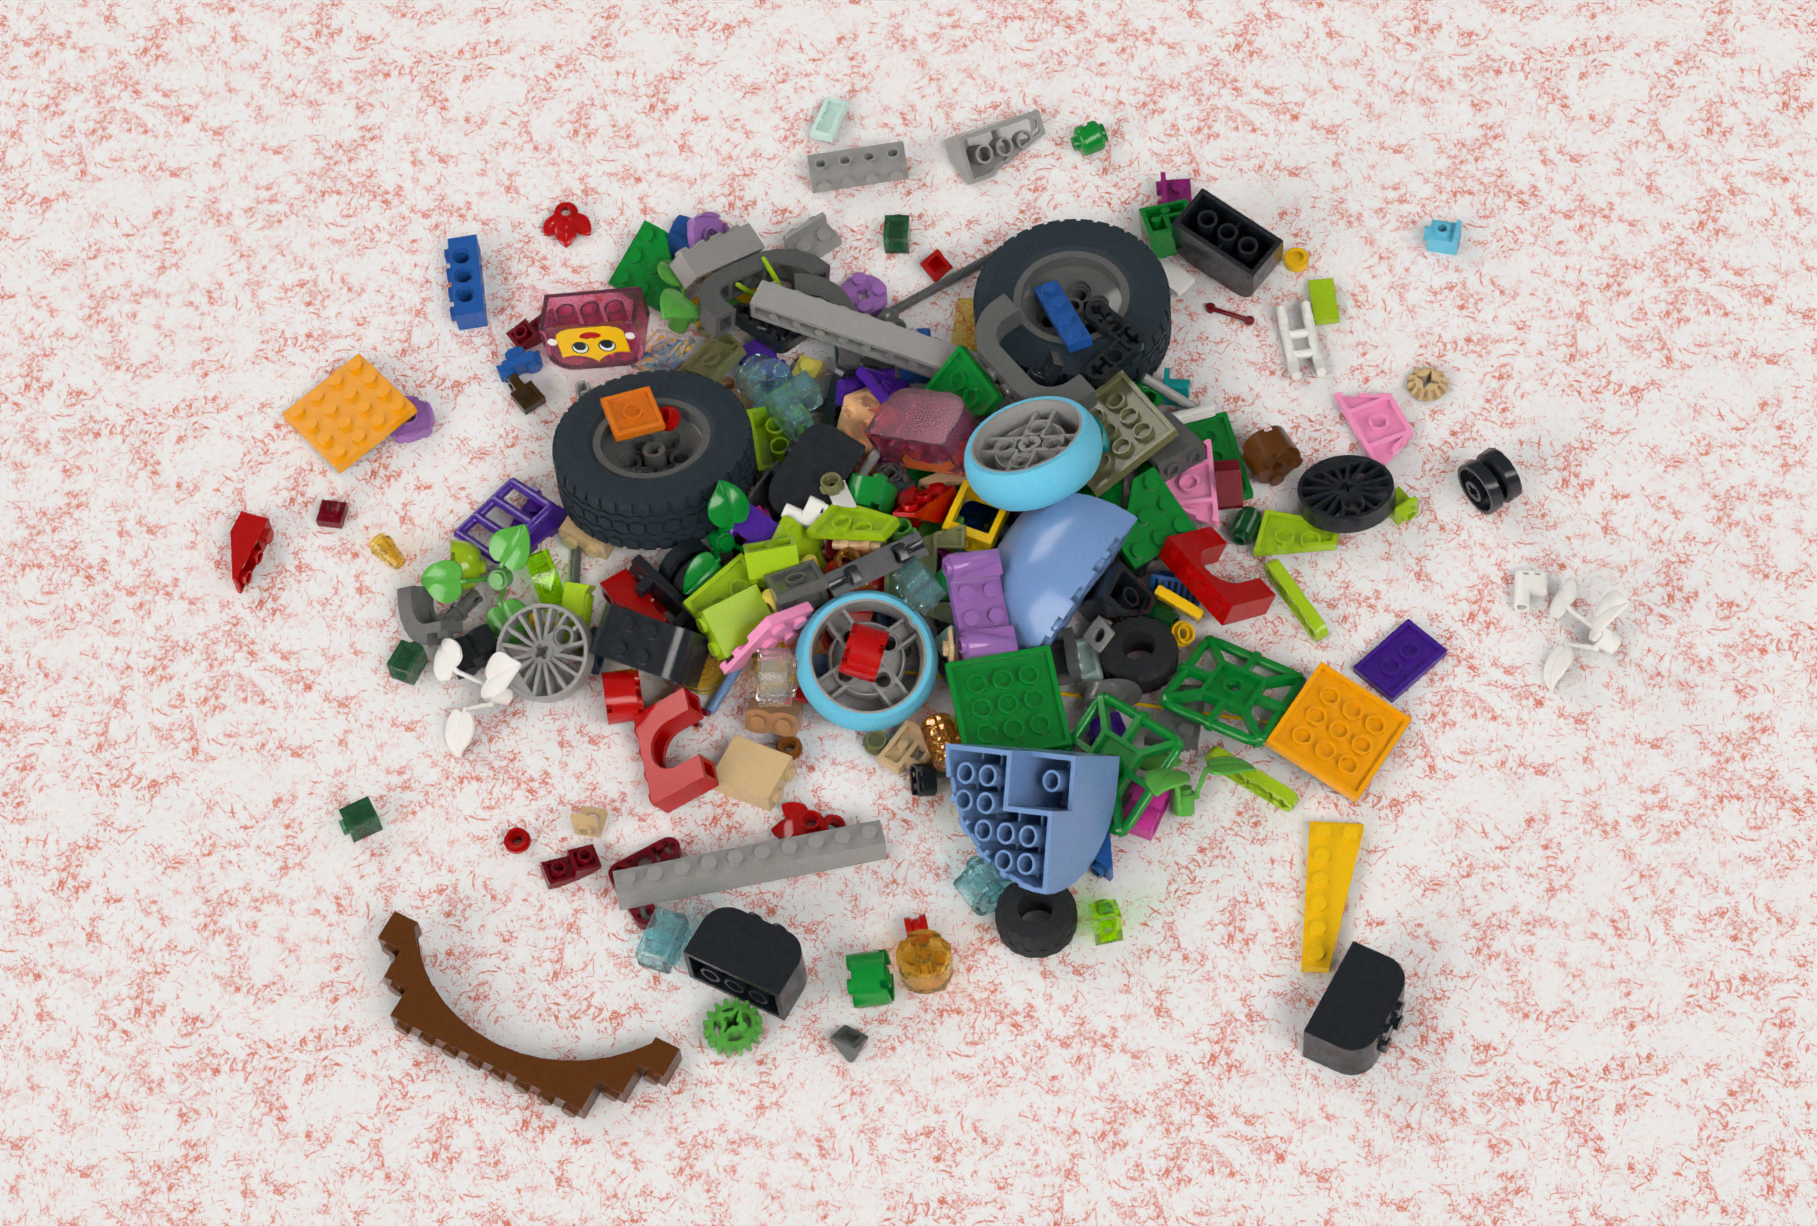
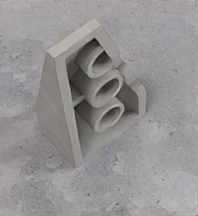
[944,110,1045,185]

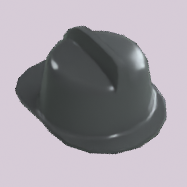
[1079,678,1142,717]

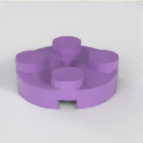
[687,212,729,249]
[840,272,888,317]
[390,396,435,444]

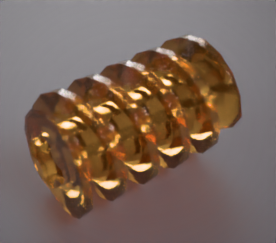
[920,713,961,772]

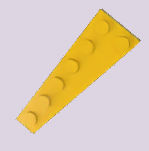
[1301,821,1364,973]

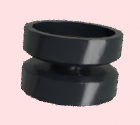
[1457,447,1522,515]
[658,538,725,599]

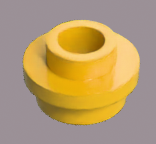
[1170,620,1195,647]

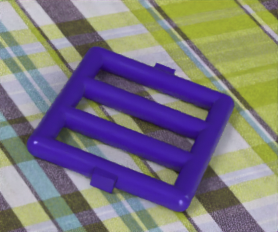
[454,478,557,564]

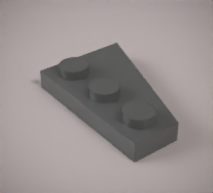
[1144,684,1205,751]

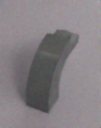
[397,586,463,645]

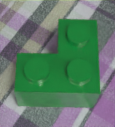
[1139,199,1189,259]

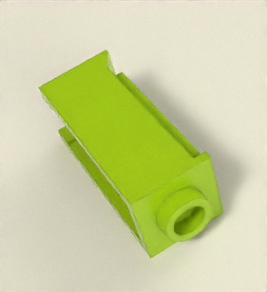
[559,582,596,652]

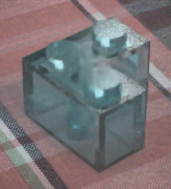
[763,370,823,441]

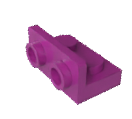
[1156,172,1192,205]

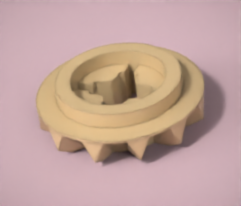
[1407,365,1448,401]

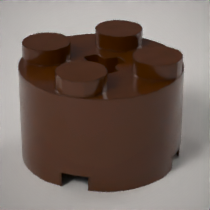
[1241,425,1303,486]

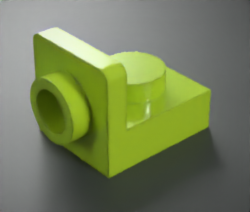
[1389,486,1419,526]

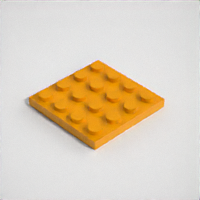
[282,353,418,474]
[1264,661,1412,803]

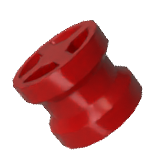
[903,914,930,945]

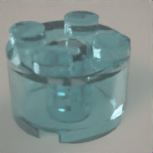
[736,354,794,407]
[953,855,1014,916]

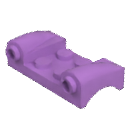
[942,548,1018,660]

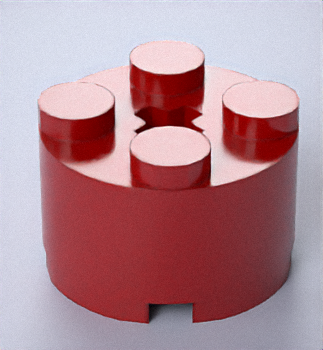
[838,622,890,683]
[601,668,644,725]

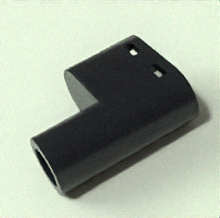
[909,761,946,797]

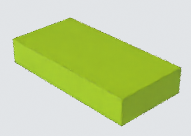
[1308,278,1339,325]

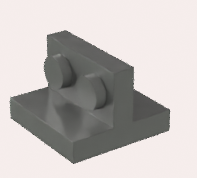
[764,559,829,612]

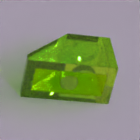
[526,549,564,614]
[1088,899,1123,946]

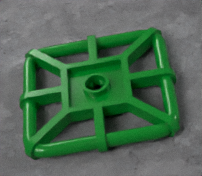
[1159,635,1306,748]
[1061,692,1185,838]

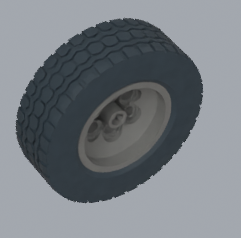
[973,219,1172,390]
[552,370,757,550]

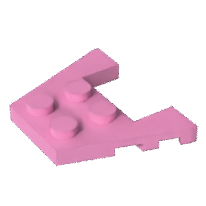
[719,601,814,675]

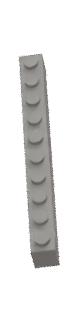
[750,280,985,379]
[612,820,886,910]

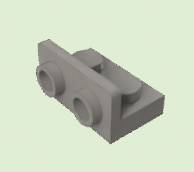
[783,212,842,258]

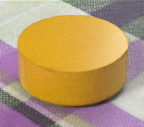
[1284,247,1309,272]

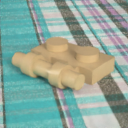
[832,540,889,556]
[877,719,945,782]

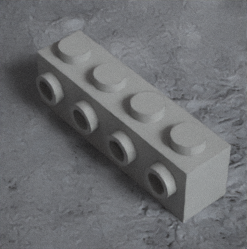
[807,141,909,193]
[669,223,765,289]

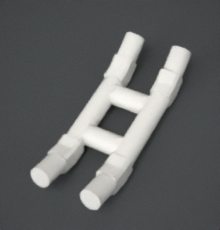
[1276,301,1327,381]

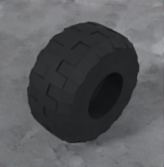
[1099,616,1179,694]
[995,882,1078,958]

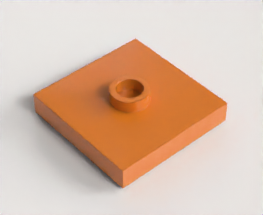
[600,386,665,442]

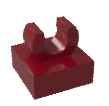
[316,499,349,529]

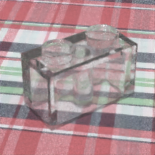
[756,648,797,707]

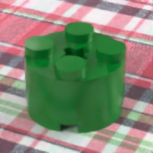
[847,473,898,515]
[846,949,895,1008]

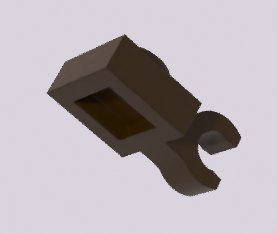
[507,373,546,415]

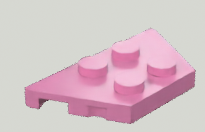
[1334,392,1413,466]
[1165,439,1220,527]

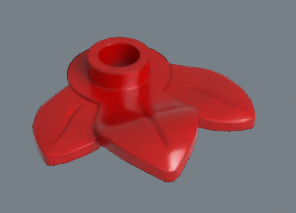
[543,202,592,248]
[771,802,823,839]

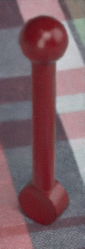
[1205,303,1255,325]

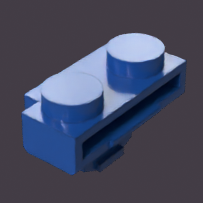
[496,346,543,383]

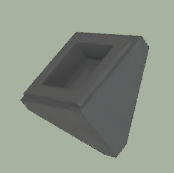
[830,1025,868,1063]

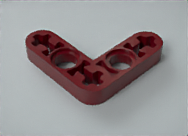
[608,837,682,930]

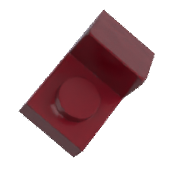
[1213,459,1244,510]

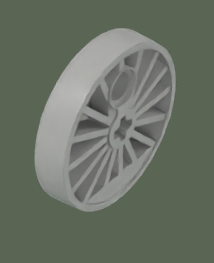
[496,603,595,703]

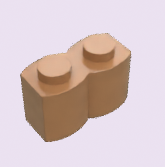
[744,696,804,737]

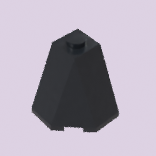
[1077,562,1157,622]

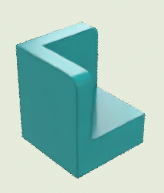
[1163,368,1191,406]

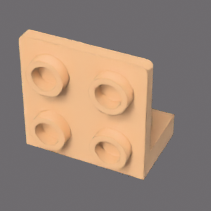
[837,387,901,460]

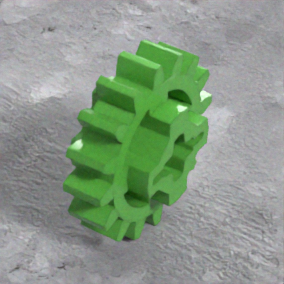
[703,998,764,1057]

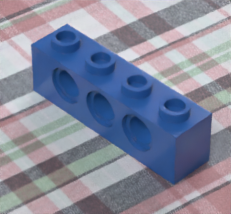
[444,234,488,331]

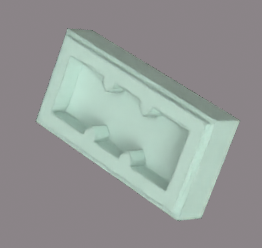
[809,97,849,143]
[1076,638,1104,686]

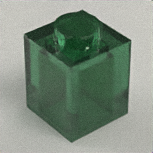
[883,214,911,254]
[387,639,428,686]
[338,796,383,843]

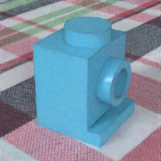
[1423,219,1462,255]

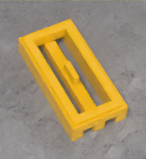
[1154,585,1204,623]

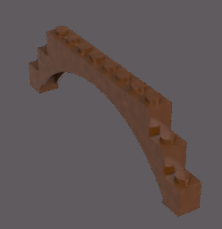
[378,911,682,1119]

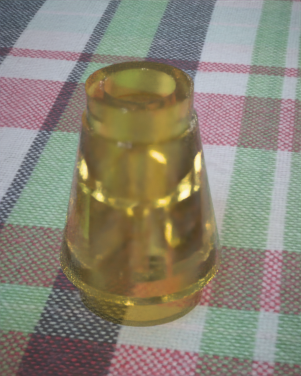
[369,533,406,570]

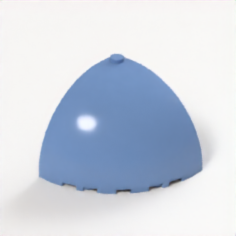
[996,493,1138,650]
[945,743,1120,895]

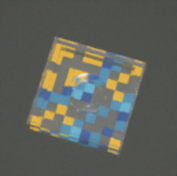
[629,328,696,372]

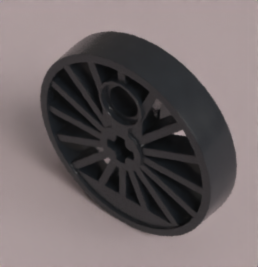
[1297,455,1396,534]

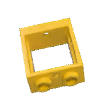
[942,479,1011,551]

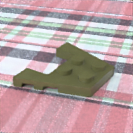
[657,325,747,382]
[884,524,966,626]

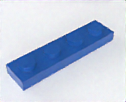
[1033,280,1093,353]

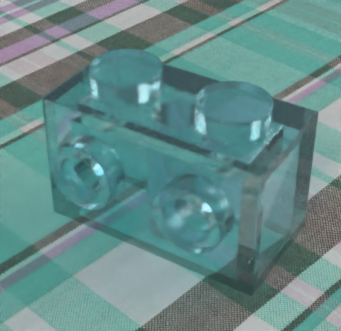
[892,555,947,615]
[635,906,691,974]

